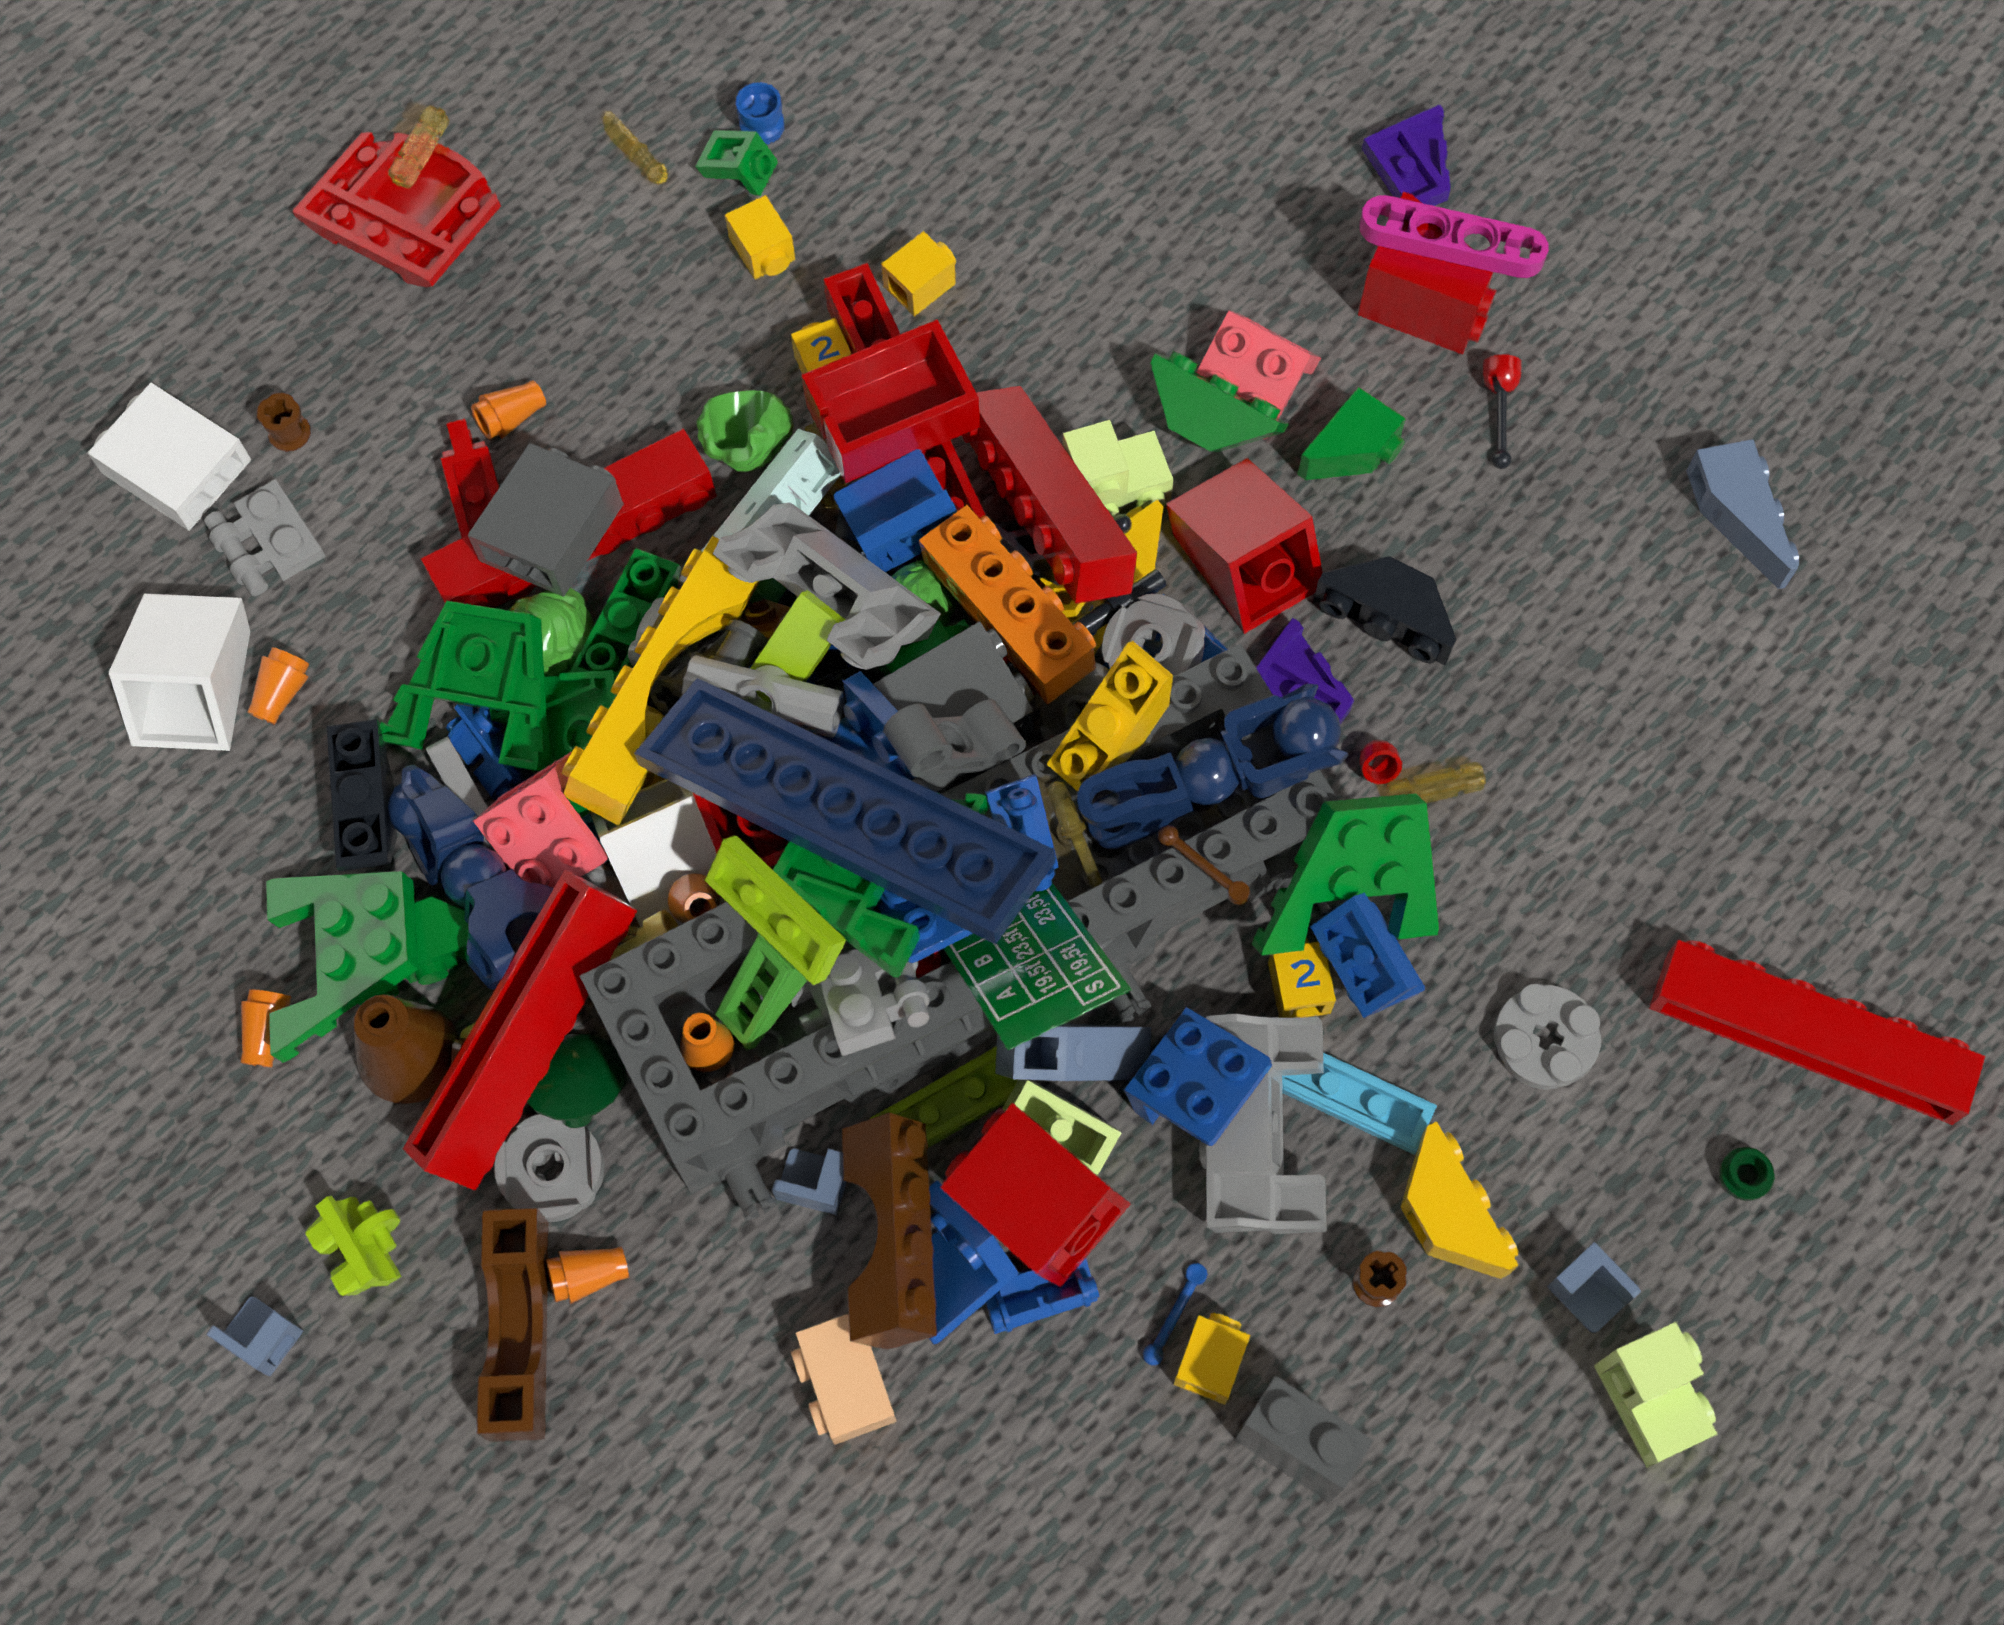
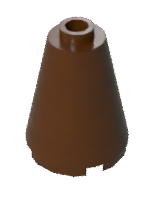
[354,995,459,1104]

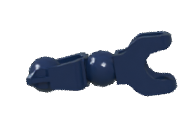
[1077,684,1348,849]
[387,765,554,990]

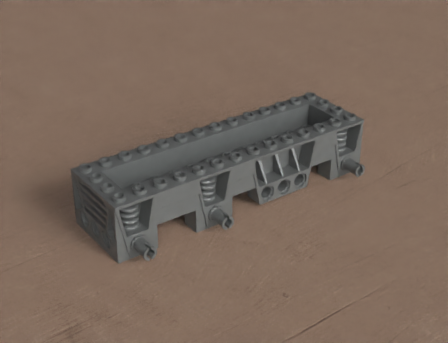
[580,643,1339,1221]

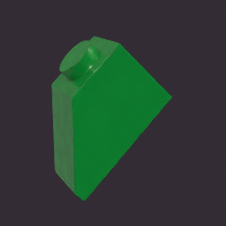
[1298,387,1406,480]

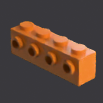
[919,505,1096,705]

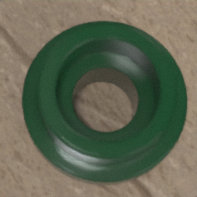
[1719,1147,1775,1201]

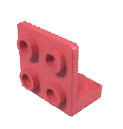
[1196,310,1321,439]
[473,752,608,888]

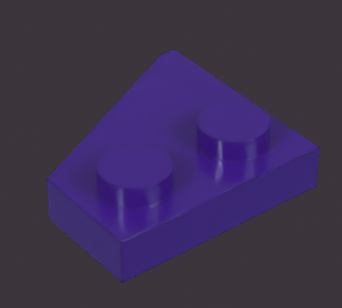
[1362,104,1451,206]
[1256,618,1355,725]

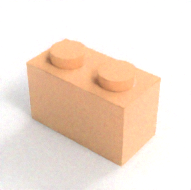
[791,1313,897,1445]

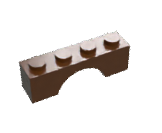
[842,1113,937,1350]
[477,1208,549,1442]

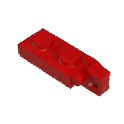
[440,419,500,538]

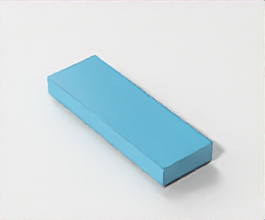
[1282,1053,1437,1155]

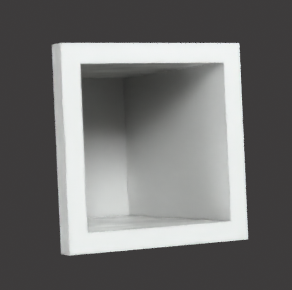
[109,594,250,751]
[590,779,726,927]

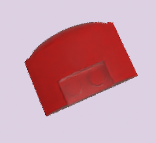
[292,132,501,287]

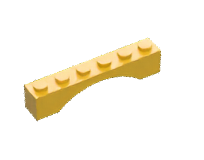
[561,535,759,826]

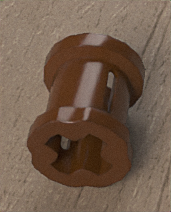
[257,393,311,452]
[1353,1250,1407,1307]

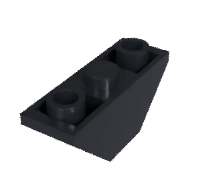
[1314,556,1457,666]
[326,719,398,872]

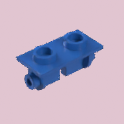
[446,704,534,800]
[985,774,1059,891]
[986,1258,1099,1334]

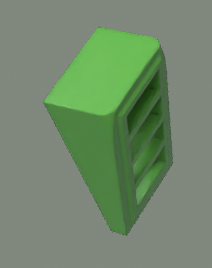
[715,934,807,1050]

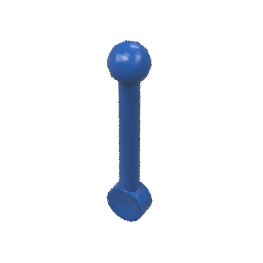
[1142,1263,1207,1366]

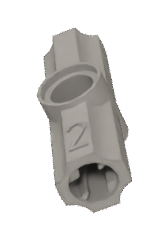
[682,655,845,738]

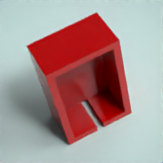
[801,319,980,483]

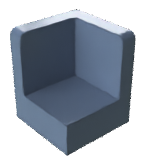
[772,1149,847,1215]
[1547,1242,1641,1333]
[206,1297,304,1377]

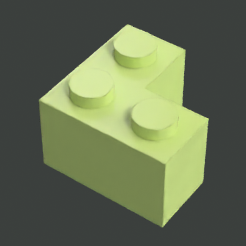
[1063,420,1173,518]
[1002,1080,1121,1175]
[1594,1322,1717,1468]

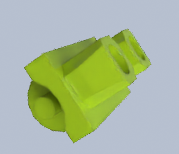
[305,1196,402,1296]

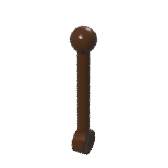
[1157,825,1250,905]

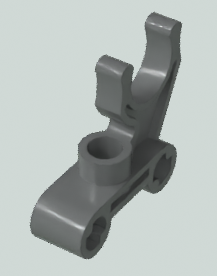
[884,699,1026,794]

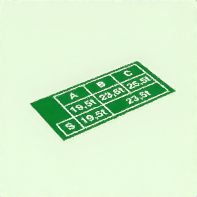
[943,881,1132,1050]

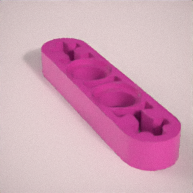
[1359,195,1549,278]

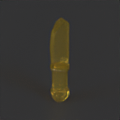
[603,111,668,185]
[1046,781,1103,889]

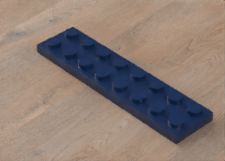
[634,678,1056,944]

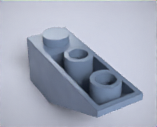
[1686,439,1799,589]
[995,1023,1151,1081]

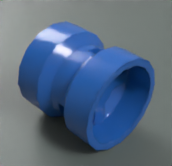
[736,82,785,145]

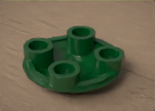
[527,1034,627,1128]

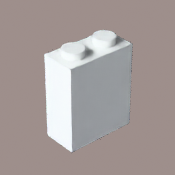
[88,383,251,531]

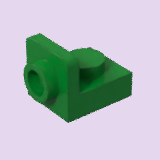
[695,130,778,196]

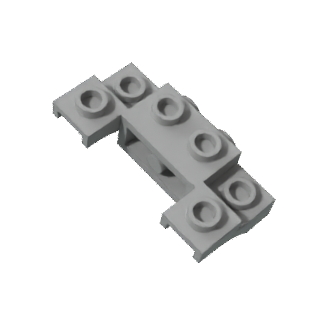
[713,502,941,670]
[1199,1014,1327,1234]

